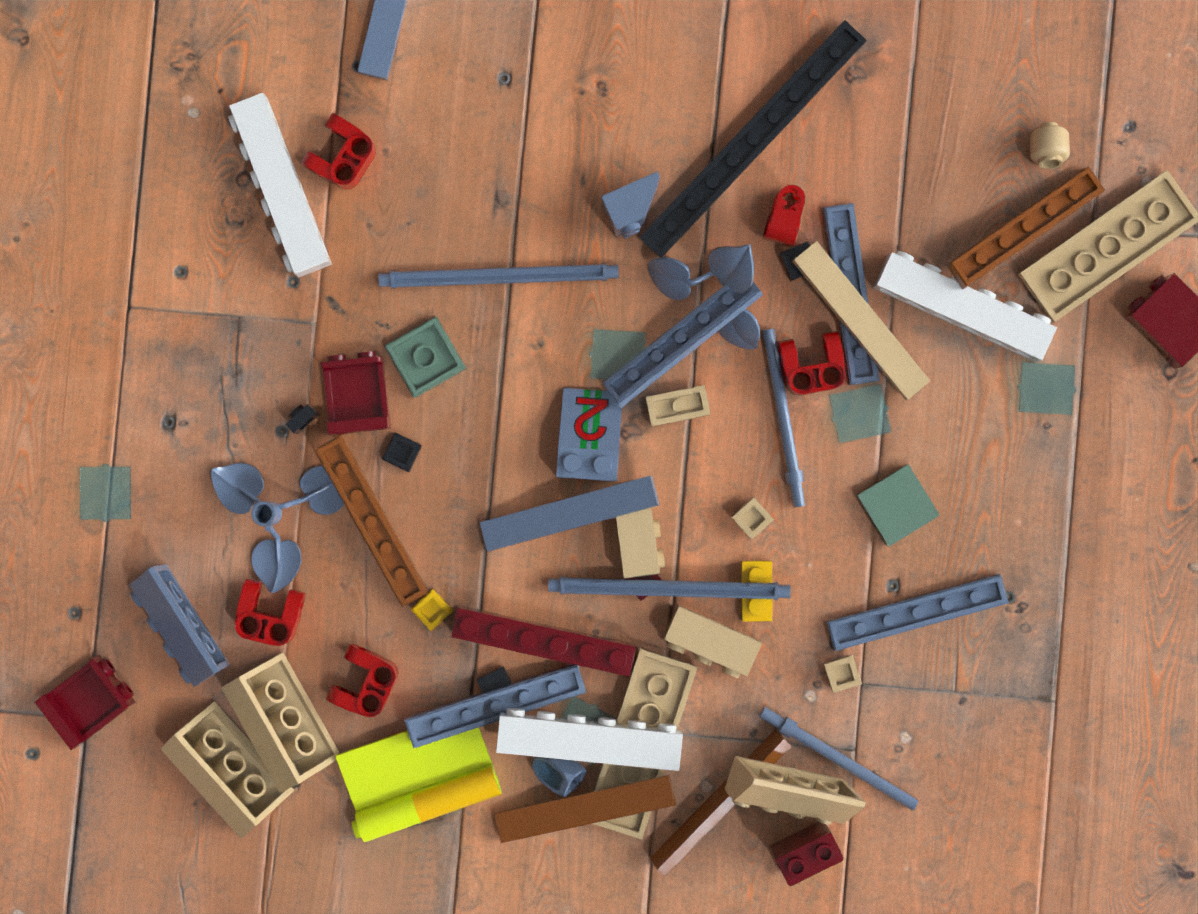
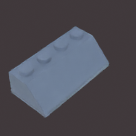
[129,564,230,687]

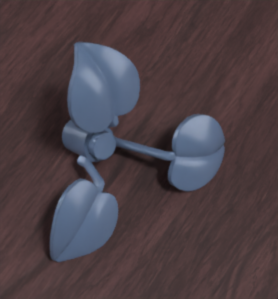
[647,245,760,349]
[211,463,344,593]

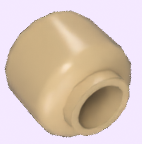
[1030,122,1070,169]

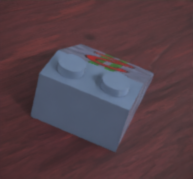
[556,388,622,482]

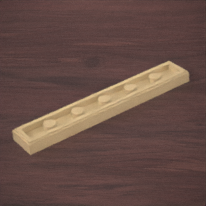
[792,241,930,400]

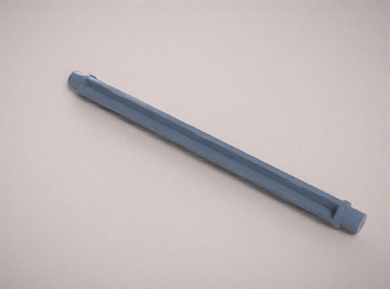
[378,263,619,289]
[548,577,791,600]

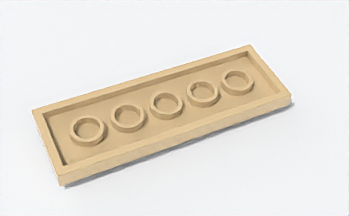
[1018,170,1198,323]
[593,648,698,840]

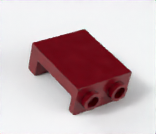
[1124,273,1198,369]
[320,351,391,435]
[34,655,136,750]
[769,822,844,886]

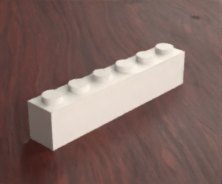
[228,93,332,277]
[873,251,1057,362]
[496,708,683,771]

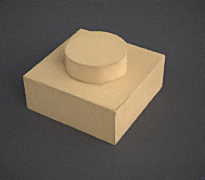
[731,497,774,540]
[823,654,862,693]

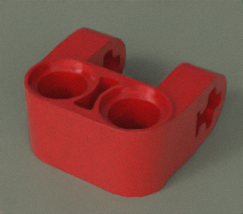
[300,113,376,189]
[762,185,806,247]
[778,331,845,396]
[235,579,306,646]
[326,643,399,718]

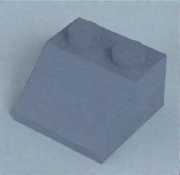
[601,172,660,239]

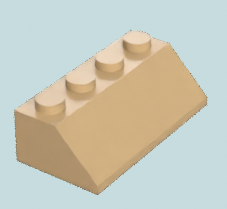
[221,653,340,793]
[161,701,294,839]
[724,756,866,825]

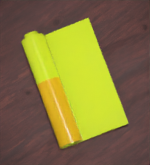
[335,727,502,842]

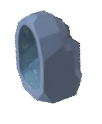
[532,757,587,797]

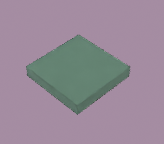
[385,316,467,398]
[856,464,940,547]

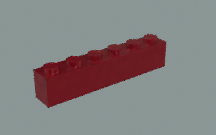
[451,606,636,677]

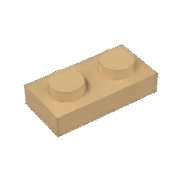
[645,385,711,427]

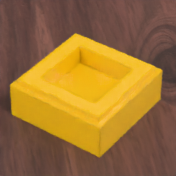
[411,589,454,631]

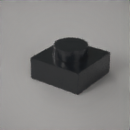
[779,242,810,282]
[286,404,320,434]

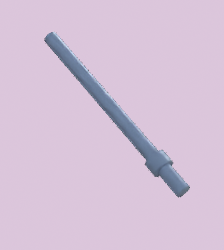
[763,329,806,508]
[759,707,919,811]

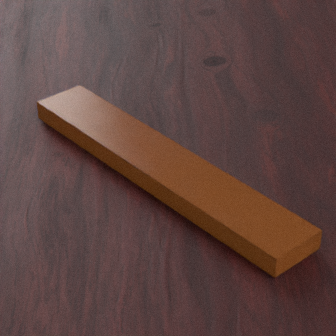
[946,166,1105,289]
[314,434,429,607]
[650,729,791,876]
[495,775,677,843]

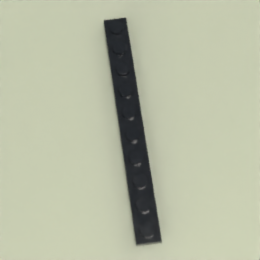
[639,20,867,258]

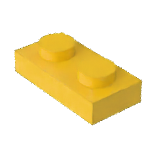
[741,561,772,622]

